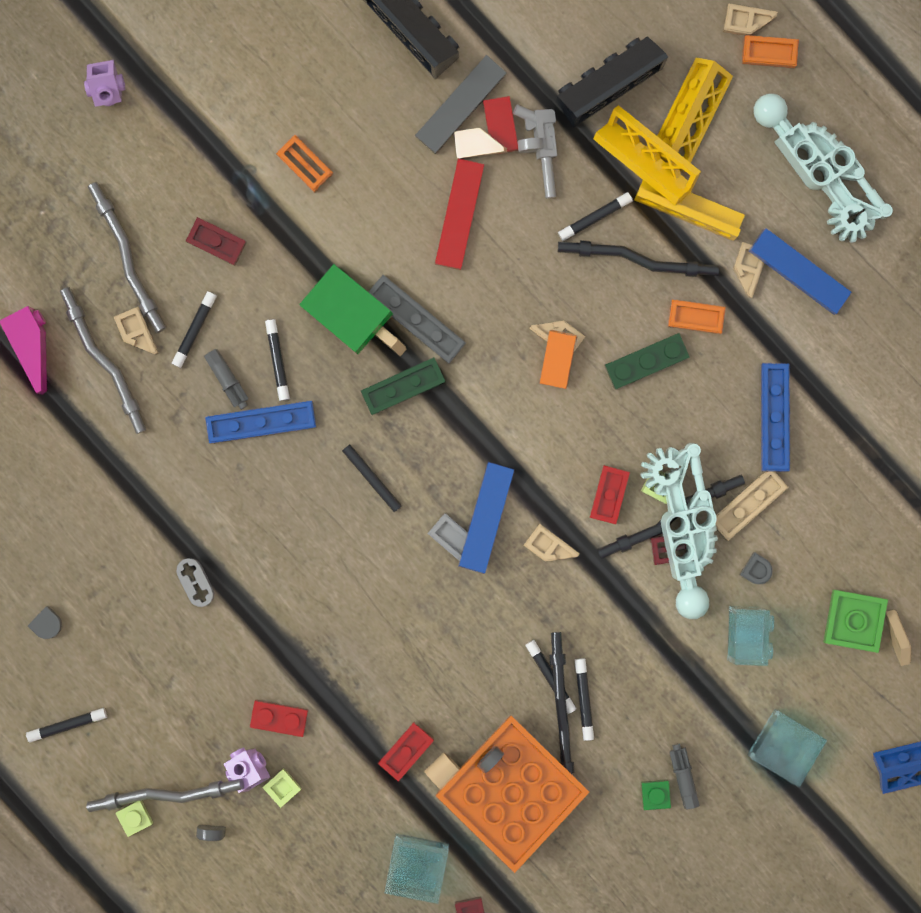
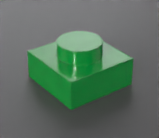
[641,780,671,810]

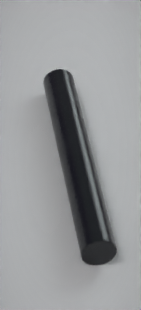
[342,444,402,512]

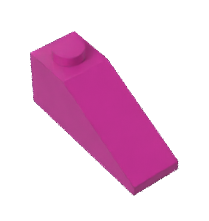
[0,306,47,394]

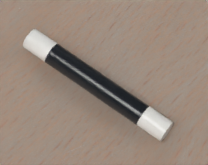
[558,192,633,241]
[172,291,217,368]
[265,319,290,401]
[525,640,577,714]
[575,658,594,741]
[26,708,107,743]

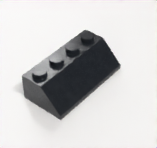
[363,0,459,79]
[556,36,668,128]

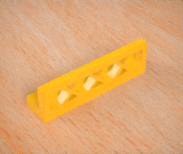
[657,58,733,172]
[593,105,701,205]
[634,180,745,241]

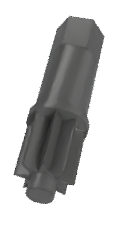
[204,349,249,410]
[669,743,700,810]

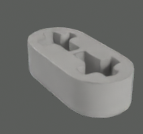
[176,558,215,607]

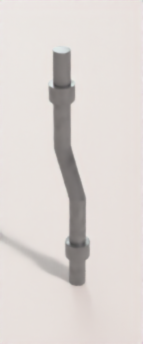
[88,182,166,333]
[60,287,146,434]
[87,779,244,812]

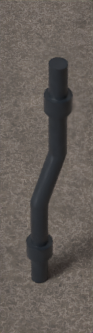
[557,240,719,277]
[597,474,745,559]
[549,632,575,774]

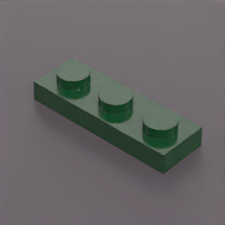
[604,333,690,390]
[361,357,445,416]

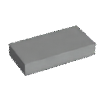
[427,513,468,561]

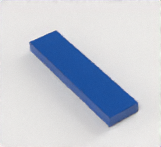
[749,228,851,315]
[761,363,790,472]
[205,401,317,444]
[458,462,514,574]

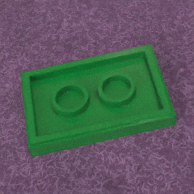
[299,264,393,354]

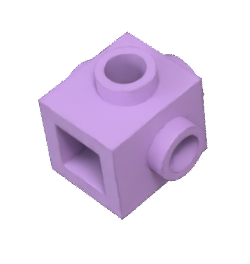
[84,60,126,107]
[224,748,271,793]

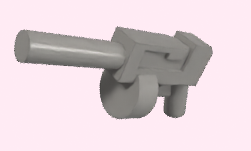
[513,104,557,199]

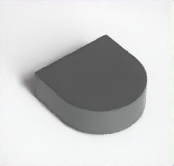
[739,552,773,584]
[28,606,62,639]
[477,746,504,773]
[196,825,226,841]

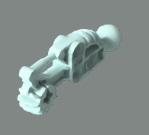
[754,94,893,243]
[641,443,718,619]

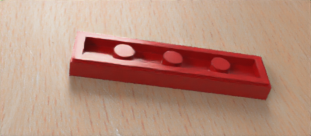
[435,158,484,270]

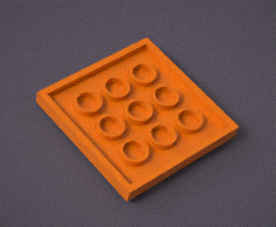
[435,716,589,873]

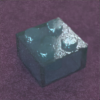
[727,606,774,666]
[748,709,827,787]
[384,834,449,904]

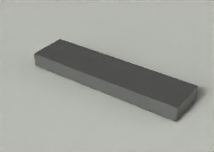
[415,55,507,154]
[369,275,466,364]

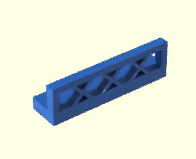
[873,741,921,794]

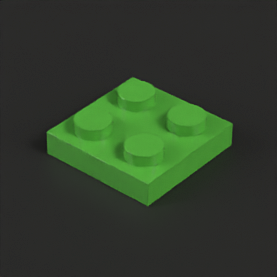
[823,589,888,653]

